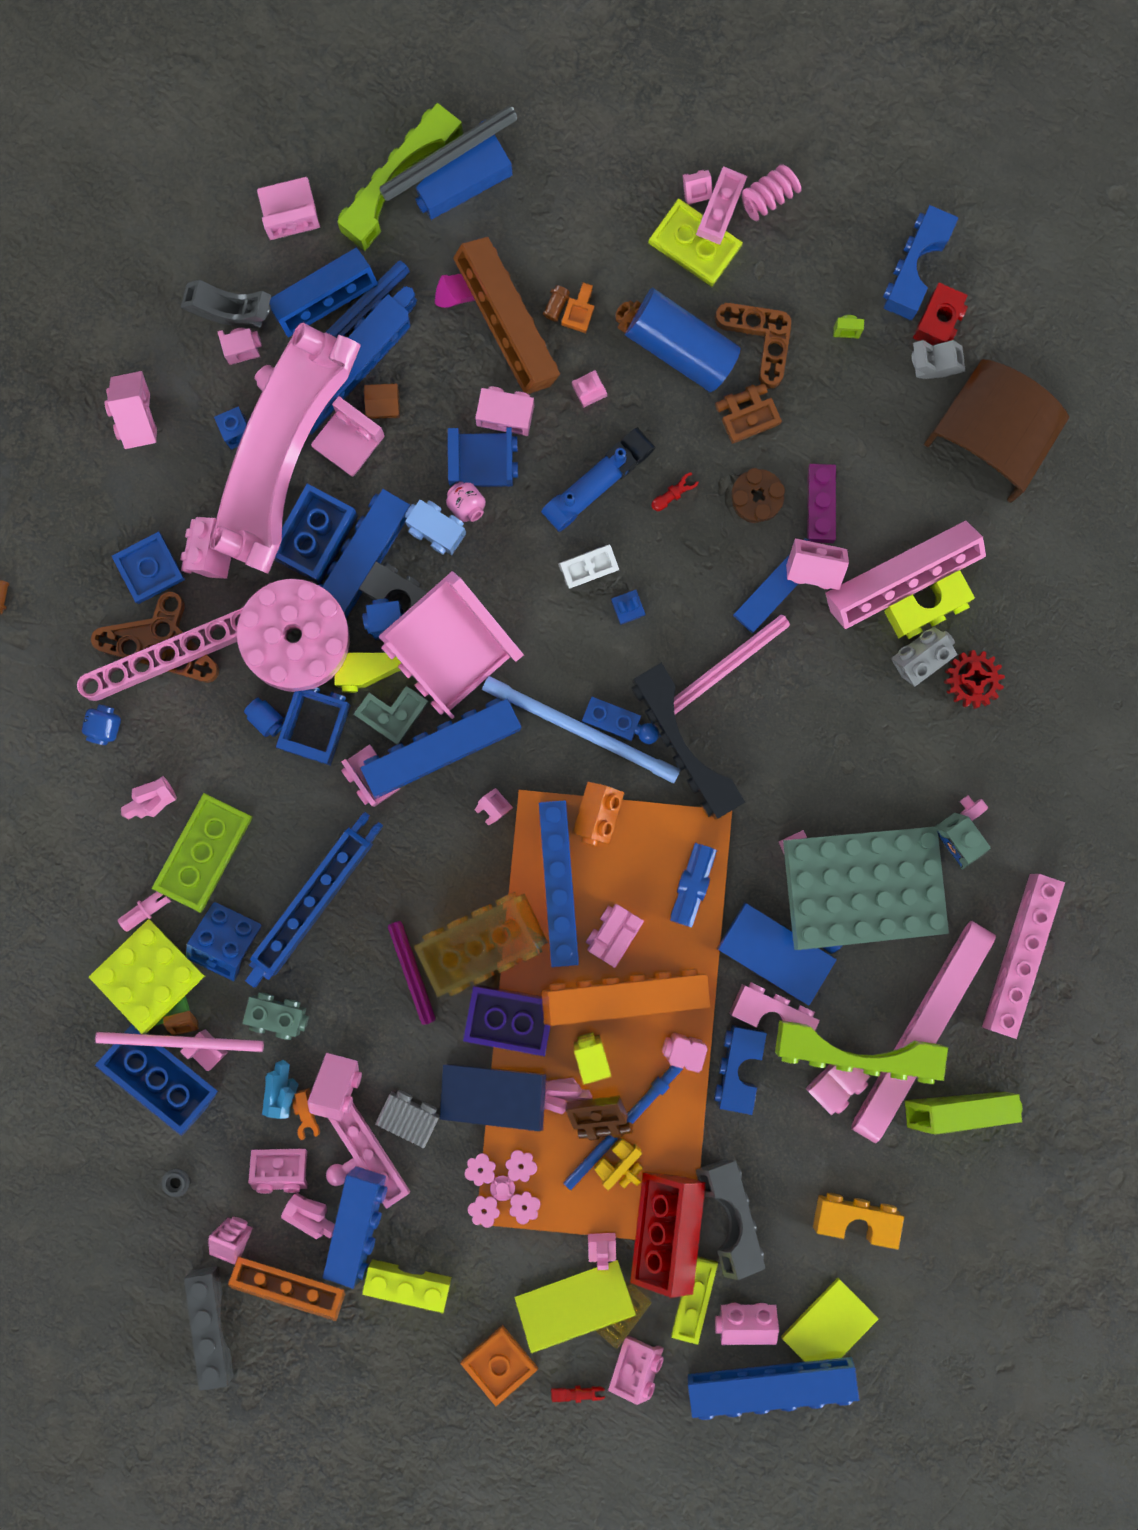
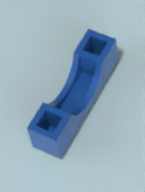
[883,205,959,321]

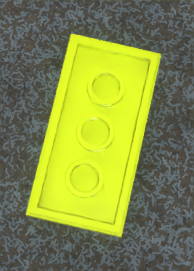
[514,1260,636,1353]

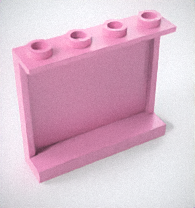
[378,572,524,719]

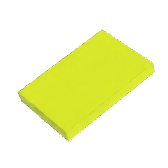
[648,199,743,287]
[781,1278,878,1362]

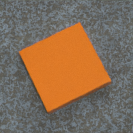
[460,1325,538,1406]

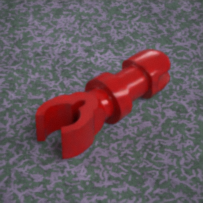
[652,473,698,511]
[551,1385,605,1403]

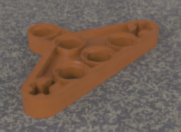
[91,592,219,683]

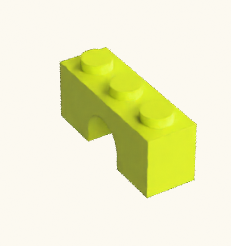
[884,570,975,639]
[574,1032,611,1084]
[362,1259,452,1313]

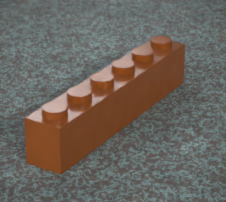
[453,237,560,394]

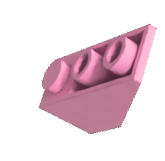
[208,1217,253,1265]

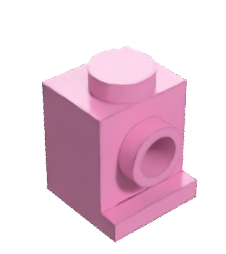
[218,328,262,365]

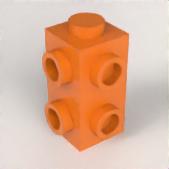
[572,782,624,846]

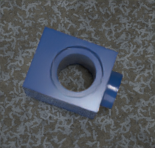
[214,406,248,449]

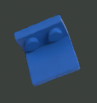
[186,902,261,981]

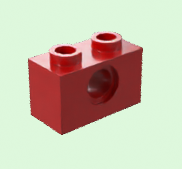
[913,283,968,346]

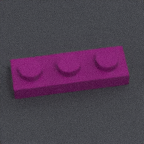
[807,464,836,543]

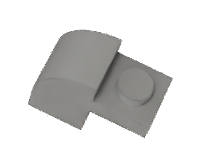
[911,340,965,379]

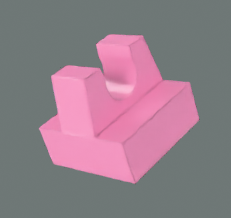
[683,170,712,204]
[572,370,607,408]
[475,788,513,826]
[588,1233,616,1270]

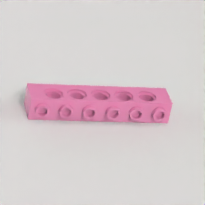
[982,874,1065,1039]

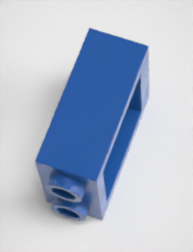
[276,688,351,766]

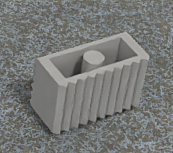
[375,1090,440,1148]

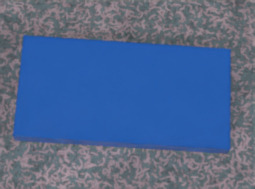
[717,903,837,1006]

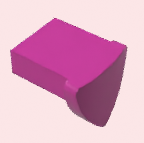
[435,274,475,308]

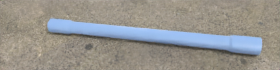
[482,676,680,784]

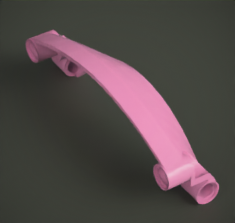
[210,323,361,574]

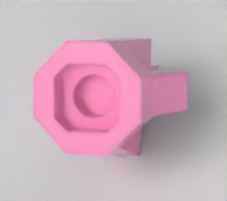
[121,776,177,820]
[544,1078,593,1114]
[281,1193,335,1239]

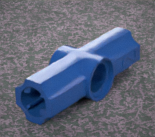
[670,843,717,928]

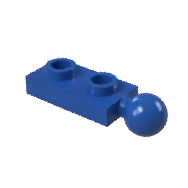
[582,697,659,744]

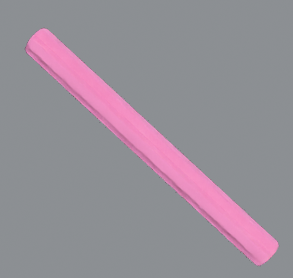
[674,615,790,715]

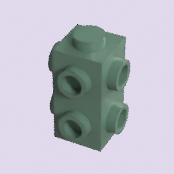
[242,992,309,1040]

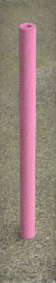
[95,1032,264,1052]

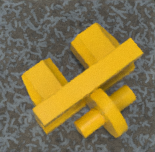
[594,1138,643,1191]

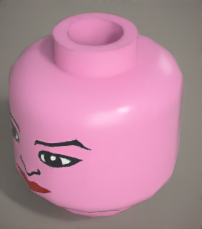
[446,482,486,522]

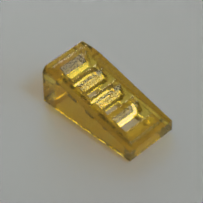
[596,1283,652,1349]

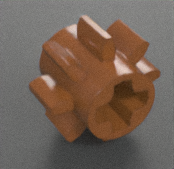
[616,300,641,333]

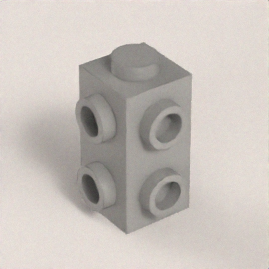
[891,626,958,687]

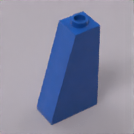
[415,120,512,220]

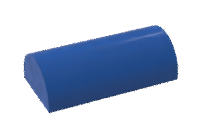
[624,288,740,393]
[95,1024,218,1136]

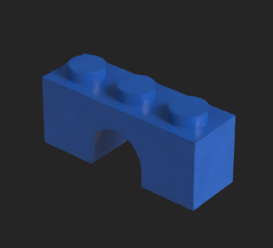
[714,1025,767,1115]

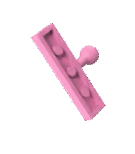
[326,1102,410,1209]

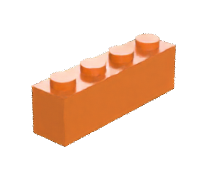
[228,1257,345,1321]

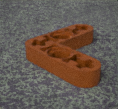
[715,303,791,389]

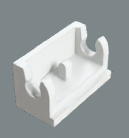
[558,545,619,589]

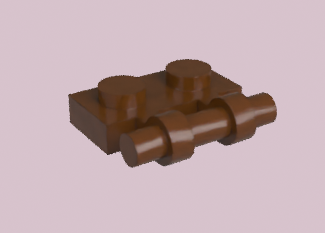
[566,1096,633,1141]

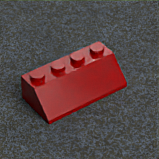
[630,1172,706,1298]

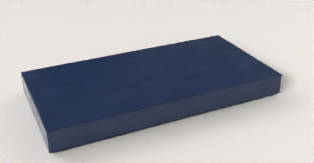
[440,1064,546,1131]

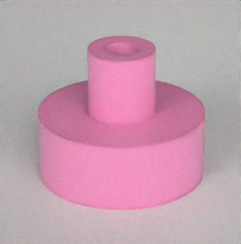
[960,795,988,821]

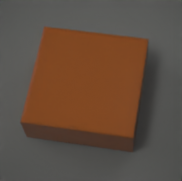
[163,1011,199,1036]

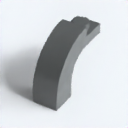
[180,280,271,328]

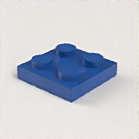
[112,532,185,604]

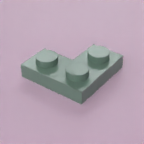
[354,686,429,745]

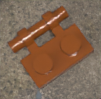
[715,383,782,444]

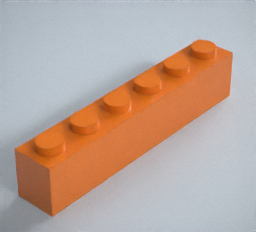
[541,969,710,1026]

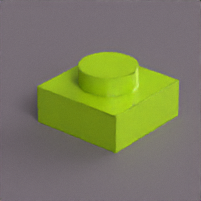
[833,315,864,338]

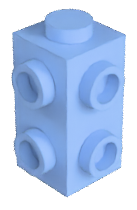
[405,500,466,556]

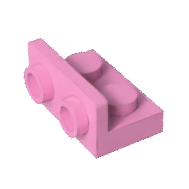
[341,744,401,807]
[249,1149,308,1194]
[608,1336,664,1405]

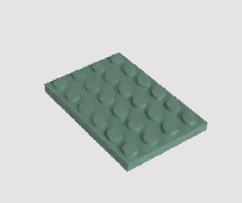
[783,826,949,950]

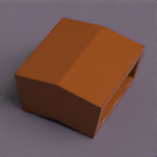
[364,384,400,419]

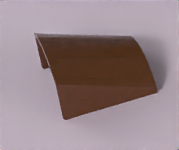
[923,359,1070,503]

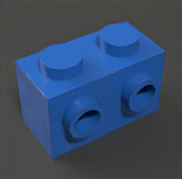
[363,599,404,640]

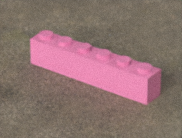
[825,521,986,629]

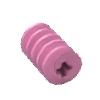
[741,165,801,221]

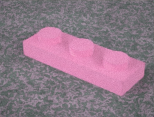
[696,166,747,245]

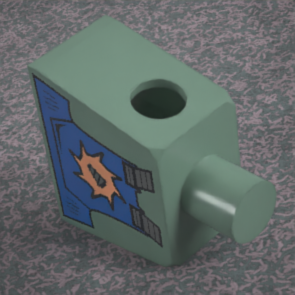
[935,813,991,870]

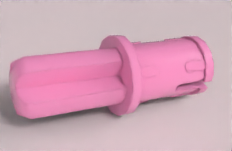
[118,891,171,932]

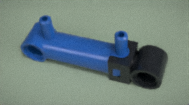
[541,427,656,532]

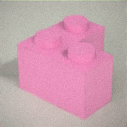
[104,371,157,449]

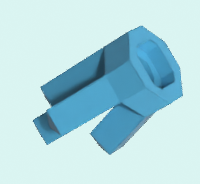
[262,1060,299,1119]

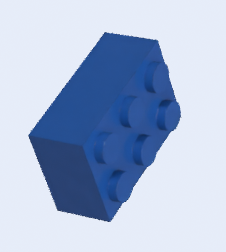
[274,483,358,584]

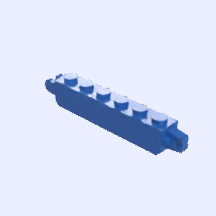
[308,286,417,435]
[245,812,383,987]

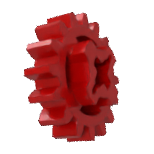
[944,650,1005,709]

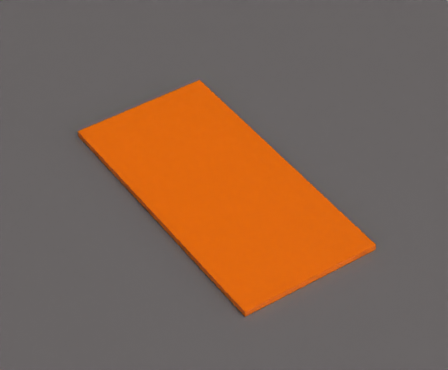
[479,790,732,1240]

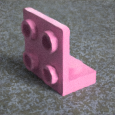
[257,177,321,240]
[311,396,385,477]

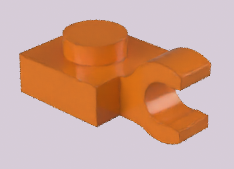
[561,283,595,333]
[292,1088,320,1140]

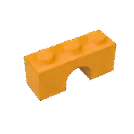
[813,1193,904,1250]

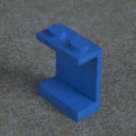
[448,427,518,487]

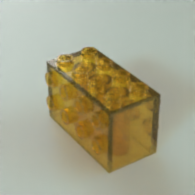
[414,892,548,997]

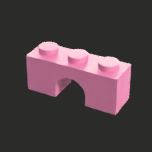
[729,982,820,1031]

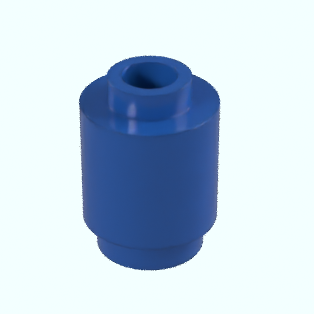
[244,698,284,737]

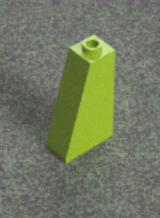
[905,1092,1023,1135]

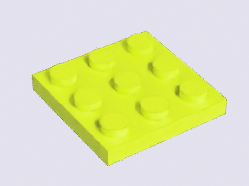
[89,919,205,1035]

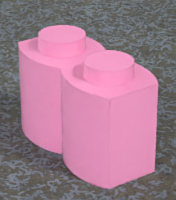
[806,1064,870,1115]

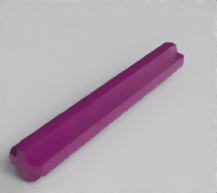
[388,921,436,1025]

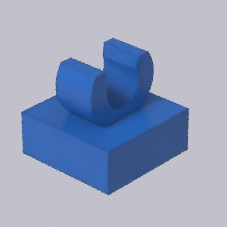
[611,590,645,625]

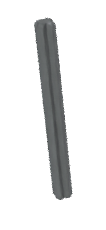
[379,106,517,201]

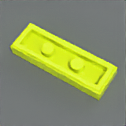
[671,1256,718,1345]

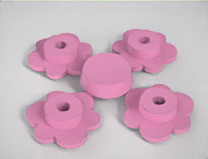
[465,1150,540,1228]

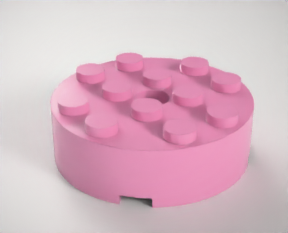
[237,579,350,692]

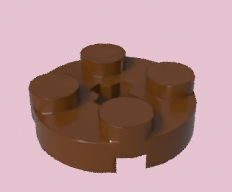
[731,468,785,523]

